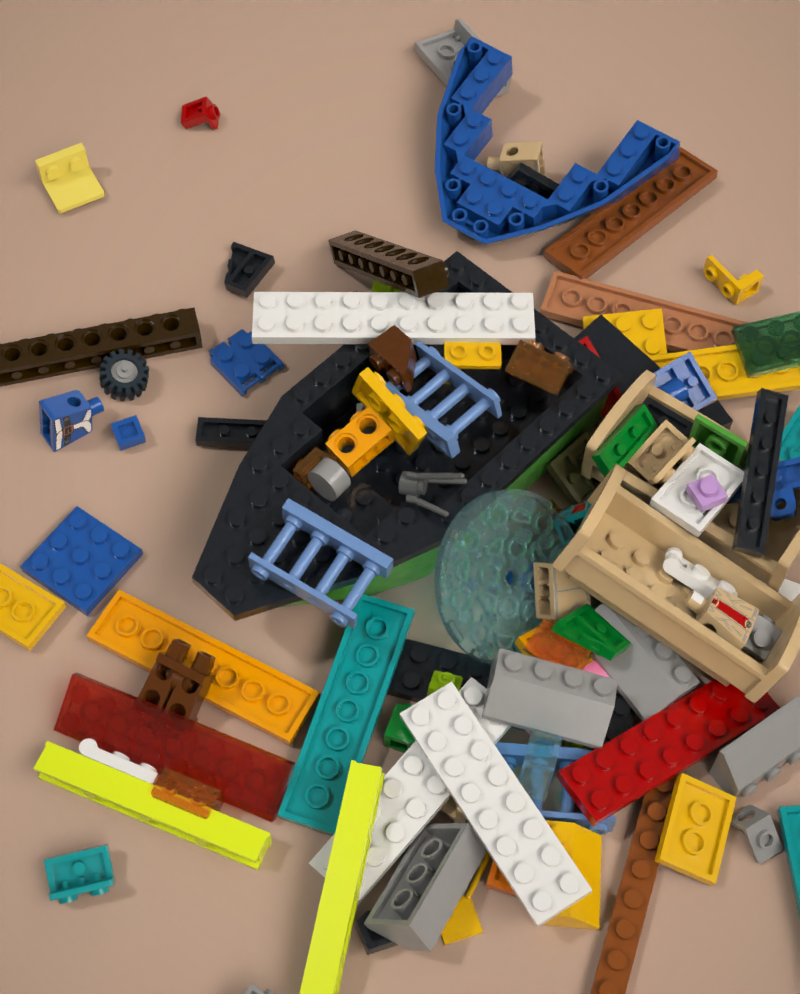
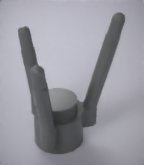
[399,471,467,517]

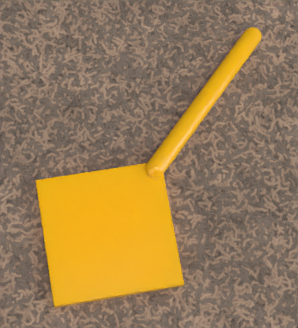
[441,851,491,945]

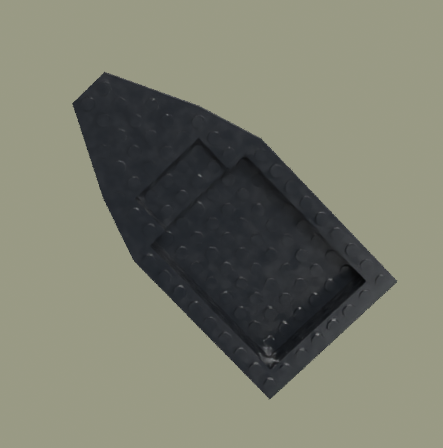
[192,251,623,621]

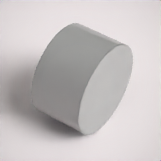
[308,458,351,501]

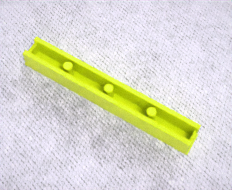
[34,741,272,871]
[300,760,385,994]

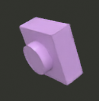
[686,474,728,513]

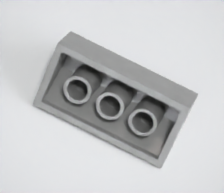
[584,603,700,722]
[482,648,618,749]
[709,695,800,799]
[364,823,487,951]

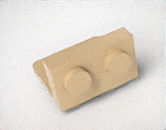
[627,420,696,485]

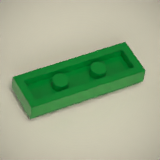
[591,404,658,478]

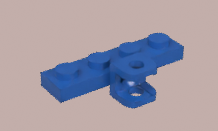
[727,457,800,521]

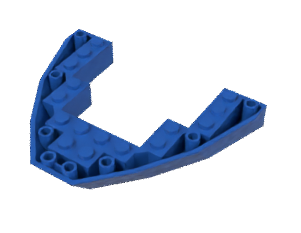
[435,36,680,245]

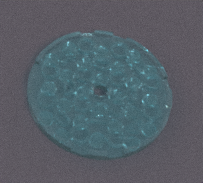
[434,489,574,665]

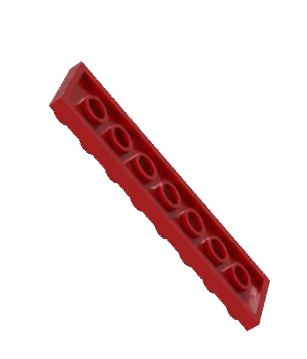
[556,679,780,827]

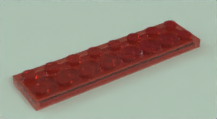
[54,673,295,822]

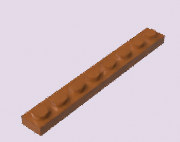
[590,776,676,994]

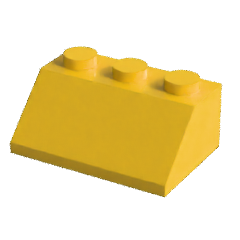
[543,820,602,930]

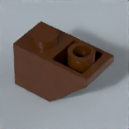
[368,325,417,393]

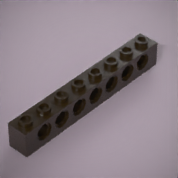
[328,230,449,298]
[0,307,203,387]

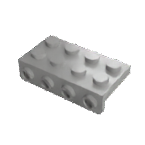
[414,19,512,98]

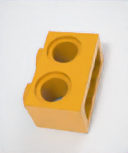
[325,406,395,477]

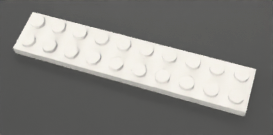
[252,292,535,345]

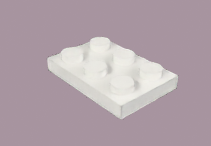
[649,443,744,537]

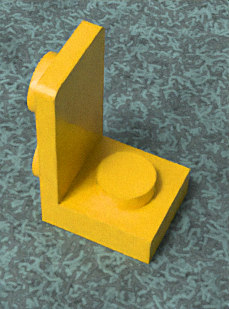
[703,255,764,306]
[443,342,502,384]

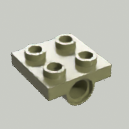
[545,431,601,505]

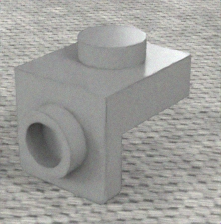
[742,614,782,662]

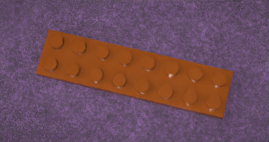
[544,147,718,280]

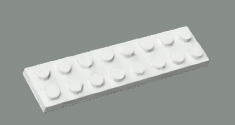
[309,677,511,906]
[400,682,592,928]

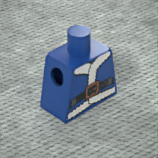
[39,390,104,452]

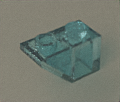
[518,730,562,803]

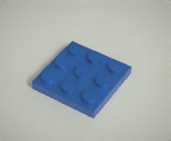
[20,506,143,616]

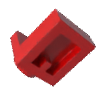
[181,96,220,130]

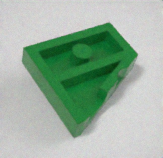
[551,604,631,661]

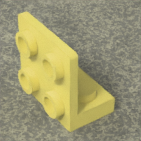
[35,143,105,213]

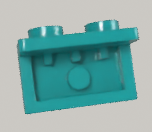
[44,844,116,904]

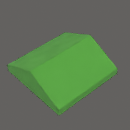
[689,414,749,468]

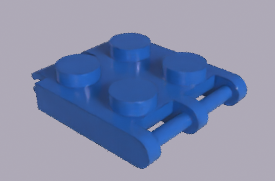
[209,329,285,396]

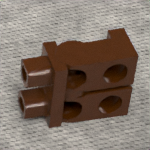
[134,639,216,732]

